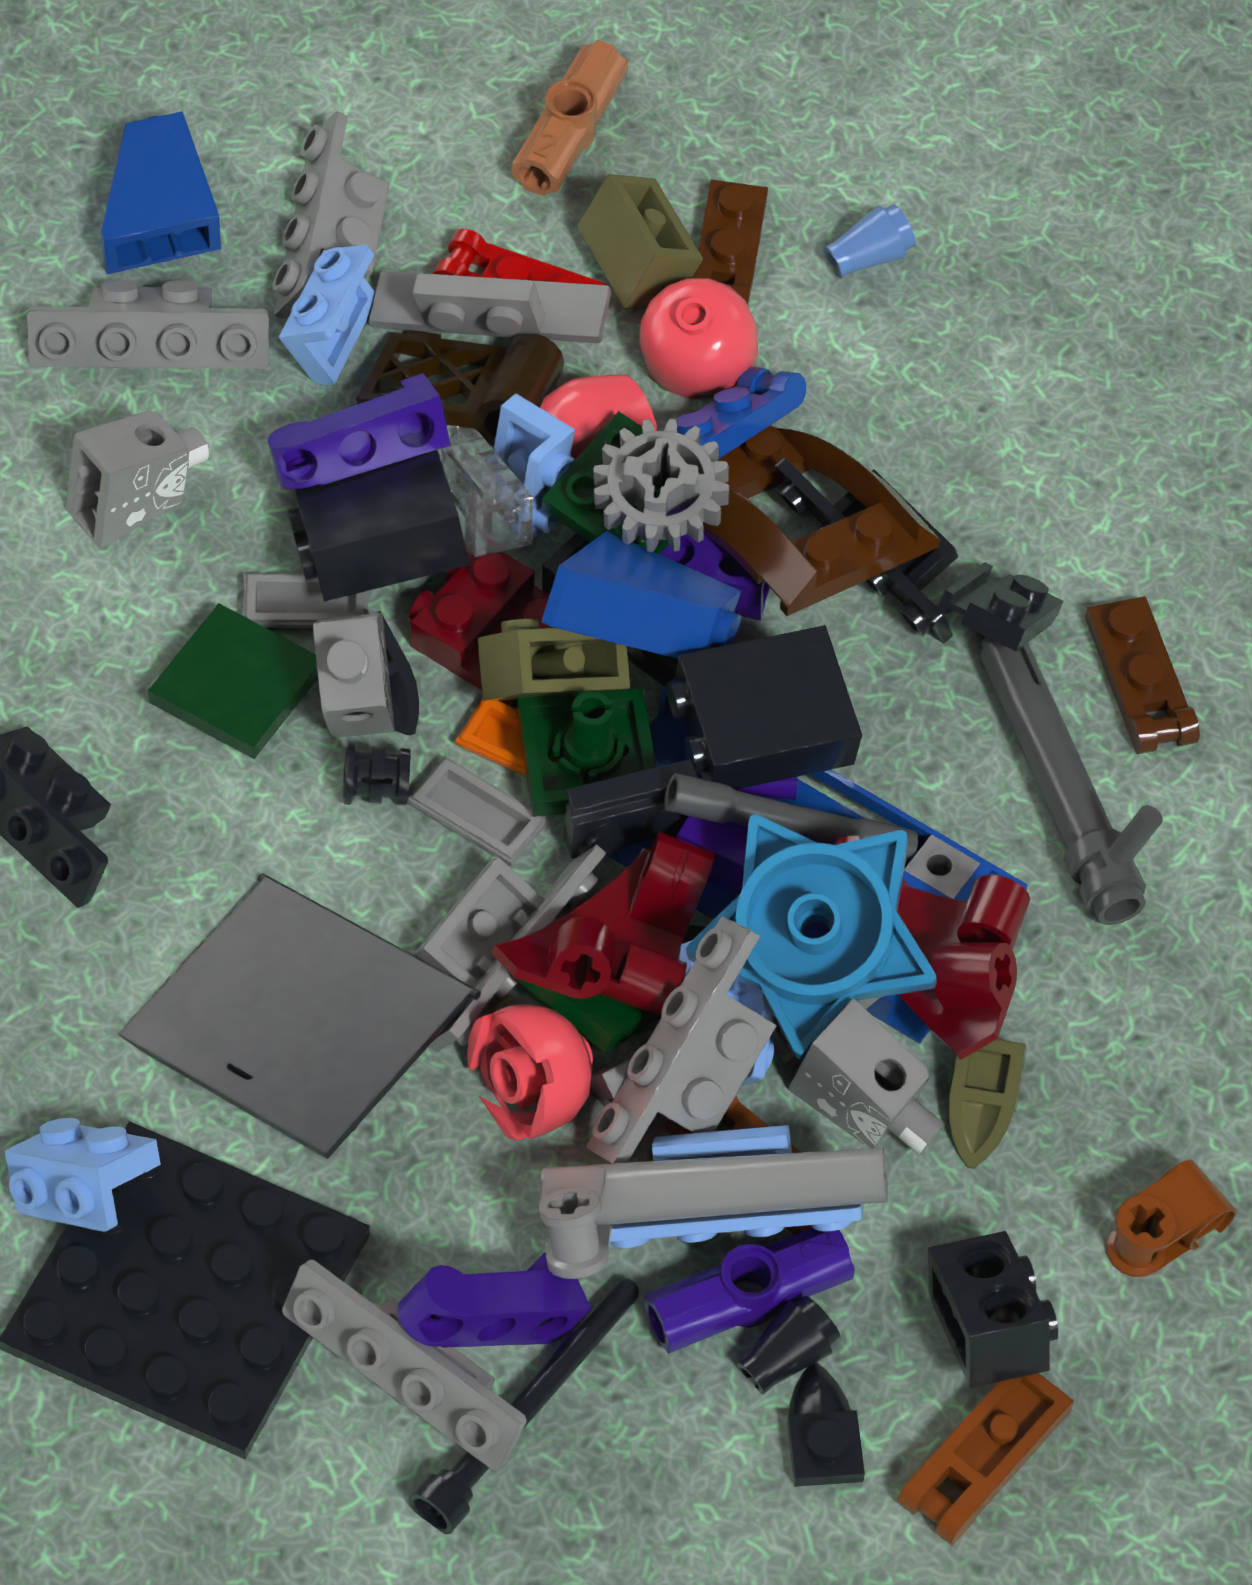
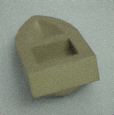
[949,1039,1027,1169]

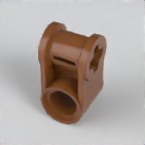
[1106,1159,1237,1277]

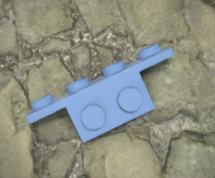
[610,1125,864,1248]

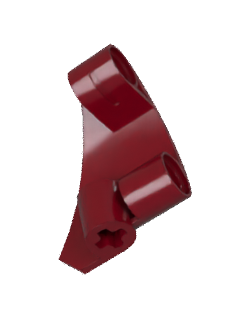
[491,832,715,1017]
[834,836,1030,1060]

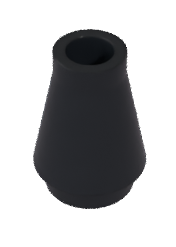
[737,1295,841,1395]

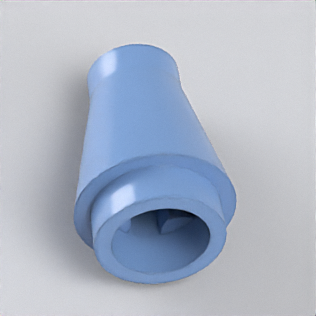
[824,204,916,278]

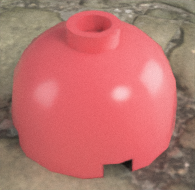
[639,278,758,399]
[467,1004,593,1141]

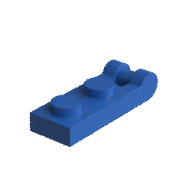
[676,366,806,459]

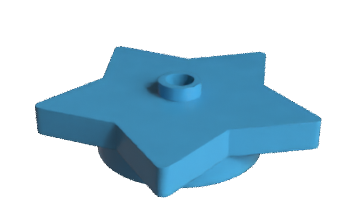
[686,814,937,1060]

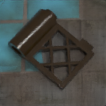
[356,330,564,447]

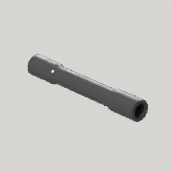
[665,773,918,868]

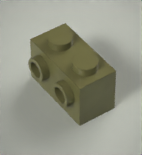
[577,174,703,310]
[478,619,630,701]

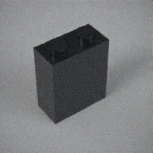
[287,450,469,602]
[667,625,862,790]

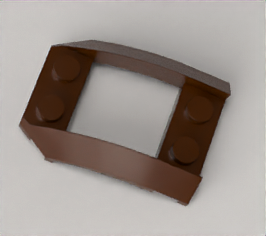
[703,425,940,616]

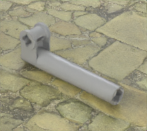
[538,1148,888,1279]

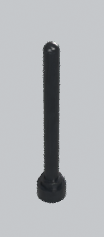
[408,1278,639,1534]

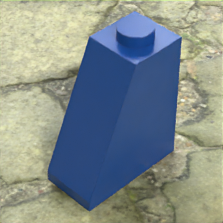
[101,111,221,274]
[541,531,741,659]

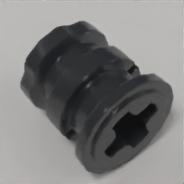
[343,741,411,805]

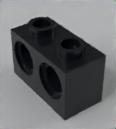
[928,1231,1058,1388]

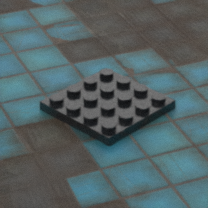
[0,1121,370,1460]

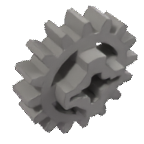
[593,419,729,552]

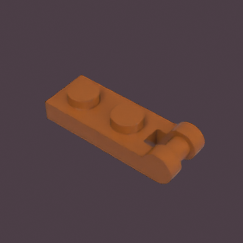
[897,1373,1074,1546]

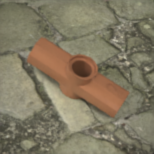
[512,40,628,196]

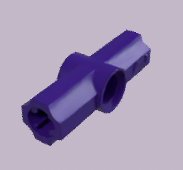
[644,1228,855,1354]

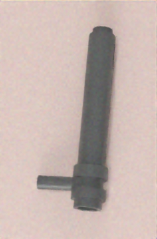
[980,637,1163,925]

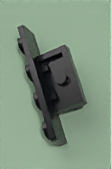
[774,457,958,644]
[0,726,111,908]

